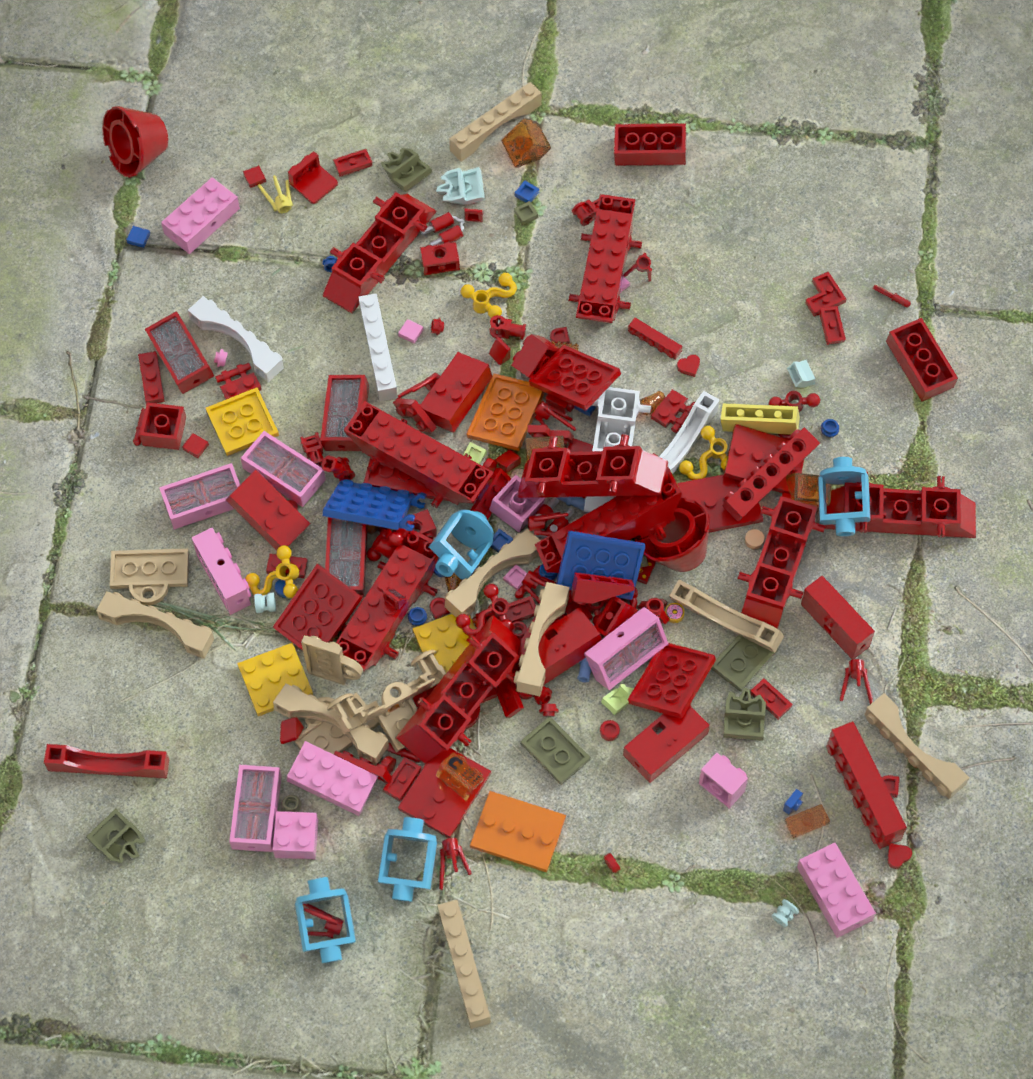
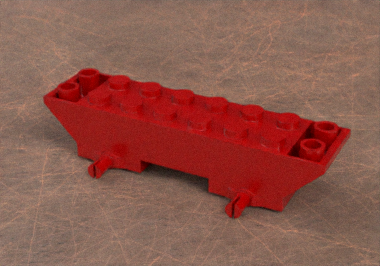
[323,192,437,314]
[569,194,642,323]
[344,401,494,508]
[517,434,668,498]
[535,467,682,573]
[825,471,976,538]
[737,492,826,629]
[336,530,439,671]
[396,615,521,763]

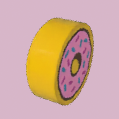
[665,603,685,623]

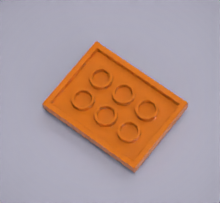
[466,373,545,451]
[470,791,566,872]

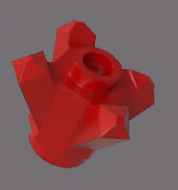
[637,598,670,625]

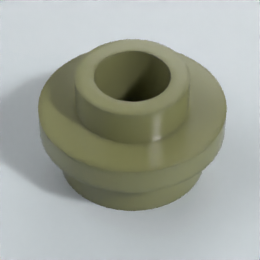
[281,795,302,812]

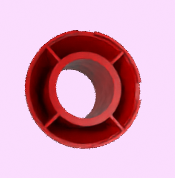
[102,106,168,177]
[635,497,710,572]

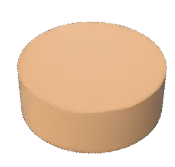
[745,529,764,549]

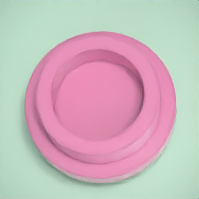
[214,349,228,367]

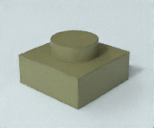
[514,201,538,225]

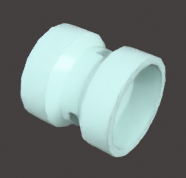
[255,592,276,613]

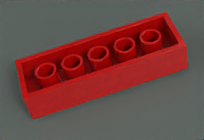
[826,721,907,849]

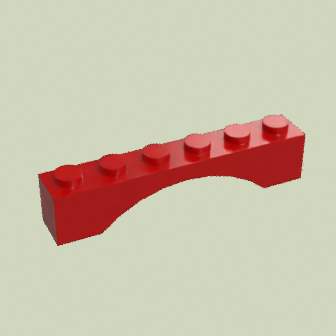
[44,744,170,779]

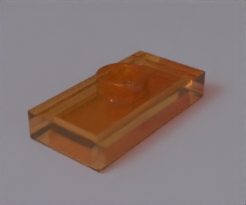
[785,804,830,838]

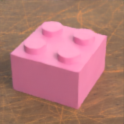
[490,475,545,532]
[699,753,748,809]
[273,811,318,859]

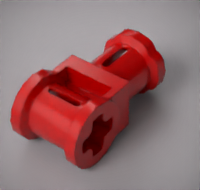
[571,196,600,226]
[490,315,527,340]
[300,432,324,468]
[321,455,355,481]

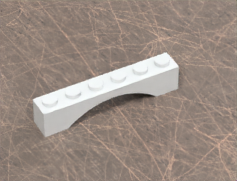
[359,293,398,402]
[188,296,284,383]
[659,391,720,474]

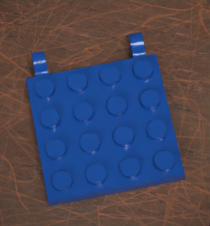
[322,479,427,531]

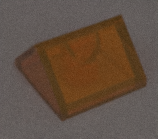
[786,473,831,506]

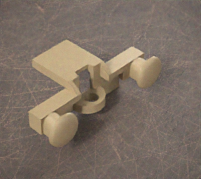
[327,650,446,752]

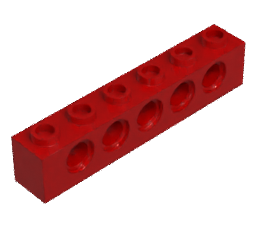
[722,427,820,522]

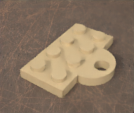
[110,549,189,605]
[301,635,363,685]
[293,693,380,754]

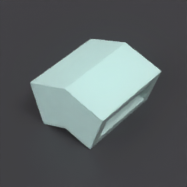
[787,360,815,388]

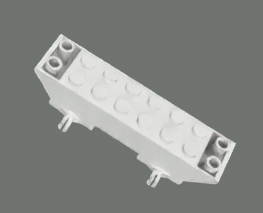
[584,387,651,512]

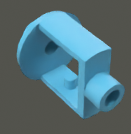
[818,457,871,536]
[429,510,494,579]
[378,817,437,902]
[295,877,356,963]

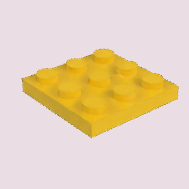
[205,388,279,456]
[412,614,476,673]
[237,643,313,717]

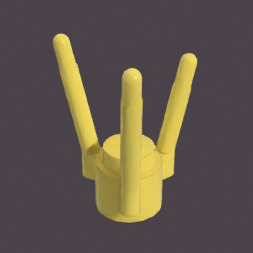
[258,176,293,213]

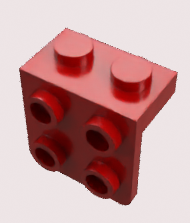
[288,151,338,204]

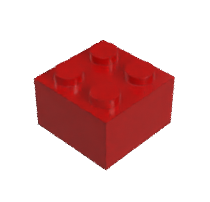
[511,334,560,378]
[139,402,187,450]

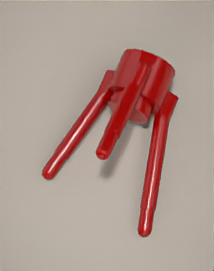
[623,253,652,282]
[397,373,440,398]
[534,401,576,431]
[528,512,569,537]
[521,570,556,605]
[839,659,873,704]
[439,838,472,890]
[303,903,344,938]

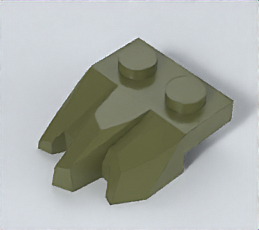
[380,148,432,192]
[723,688,766,741]
[86,808,146,863]

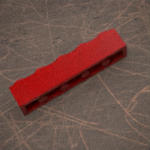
[628,317,682,360]

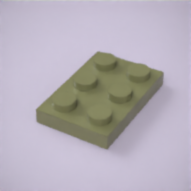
[711,635,778,692]
[520,716,591,785]

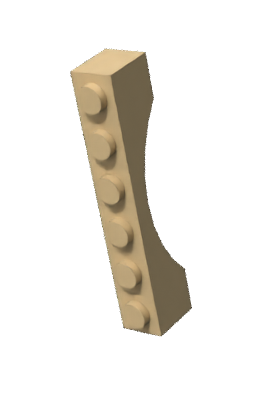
[449,82,542,162]
[445,529,541,617]
[670,580,784,653]
[514,582,570,696]
[96,591,214,659]
[273,683,389,766]
[865,693,970,799]
[438,900,491,1029]

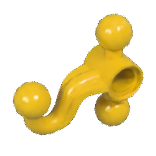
[460,273,517,318]
[679,426,727,480]
[245,545,299,598]

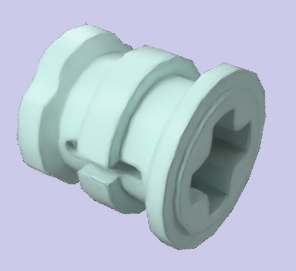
[772,899,799,927]

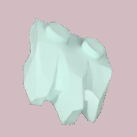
[436,167,485,205]

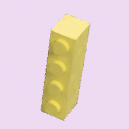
[720,403,800,434]

